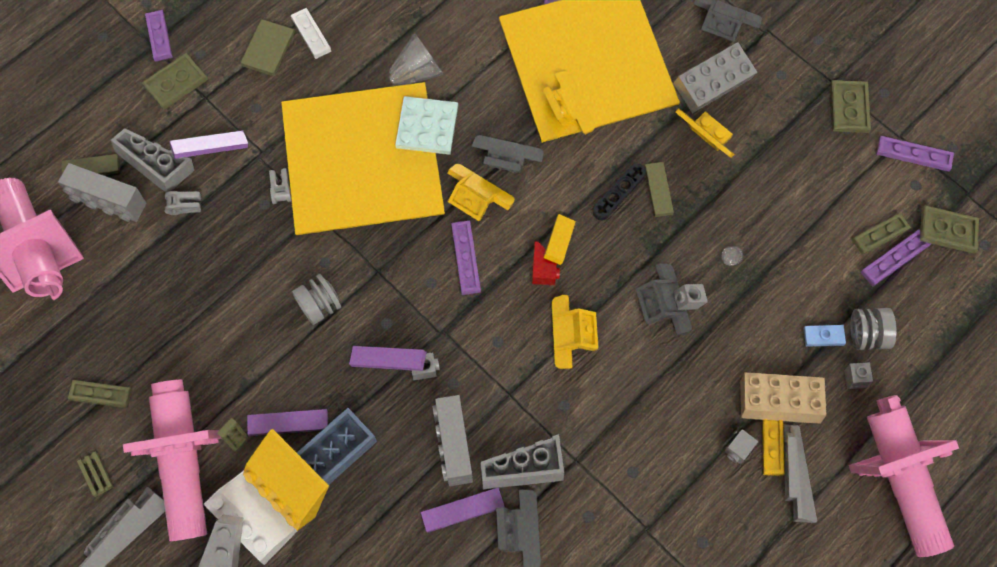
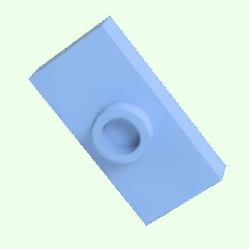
[803,325,846,347]

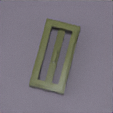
[77,451,113,497]

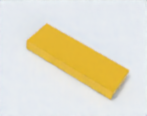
[543,214,576,265]
[762,419,784,476]

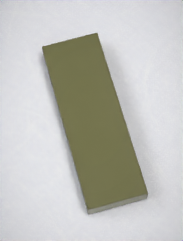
[62,154,120,175]
[645,162,674,217]
[852,213,911,255]
[68,380,132,408]
[217,418,248,452]

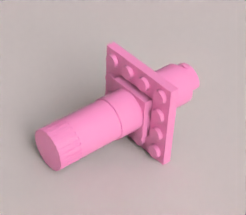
[0,178,84,300]
[123,380,222,541]
[848,395,959,557]

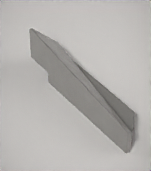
[783,424,817,523]
[79,487,165,567]

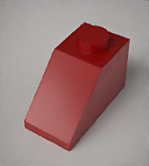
[532,242,560,285]

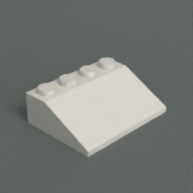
[204,471,297,565]

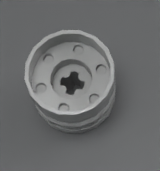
[291,274,342,325]
[850,308,897,350]

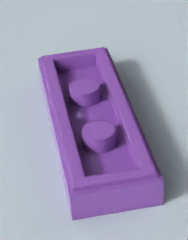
[145,10,173,61]

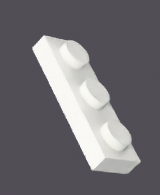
[291,8,331,59]

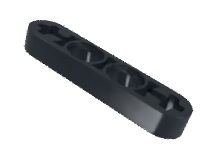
[593,163,646,221]

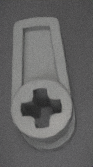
[269,168,292,204]
[165,191,201,215]

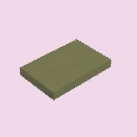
[241,19,295,76]
[142,53,208,110]
[830,80,871,133]
[920,205,979,254]

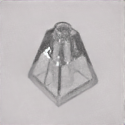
[388,33,444,86]

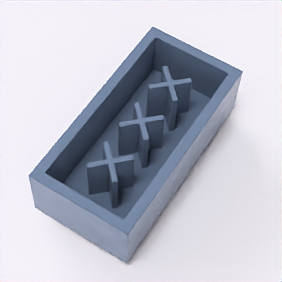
[297,408,377,485]

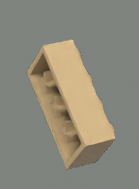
[740,372,826,424]

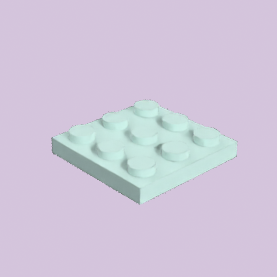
[395,96,458,155]

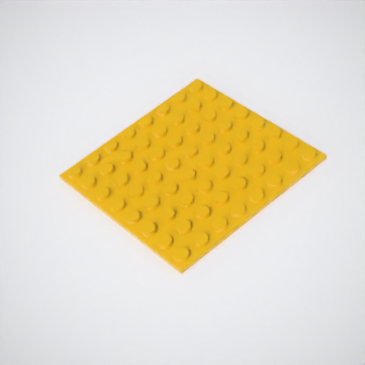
[499,0,680,143]
[281,82,445,235]

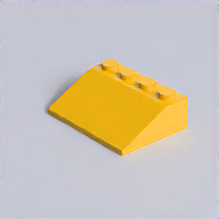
[243,429,329,531]

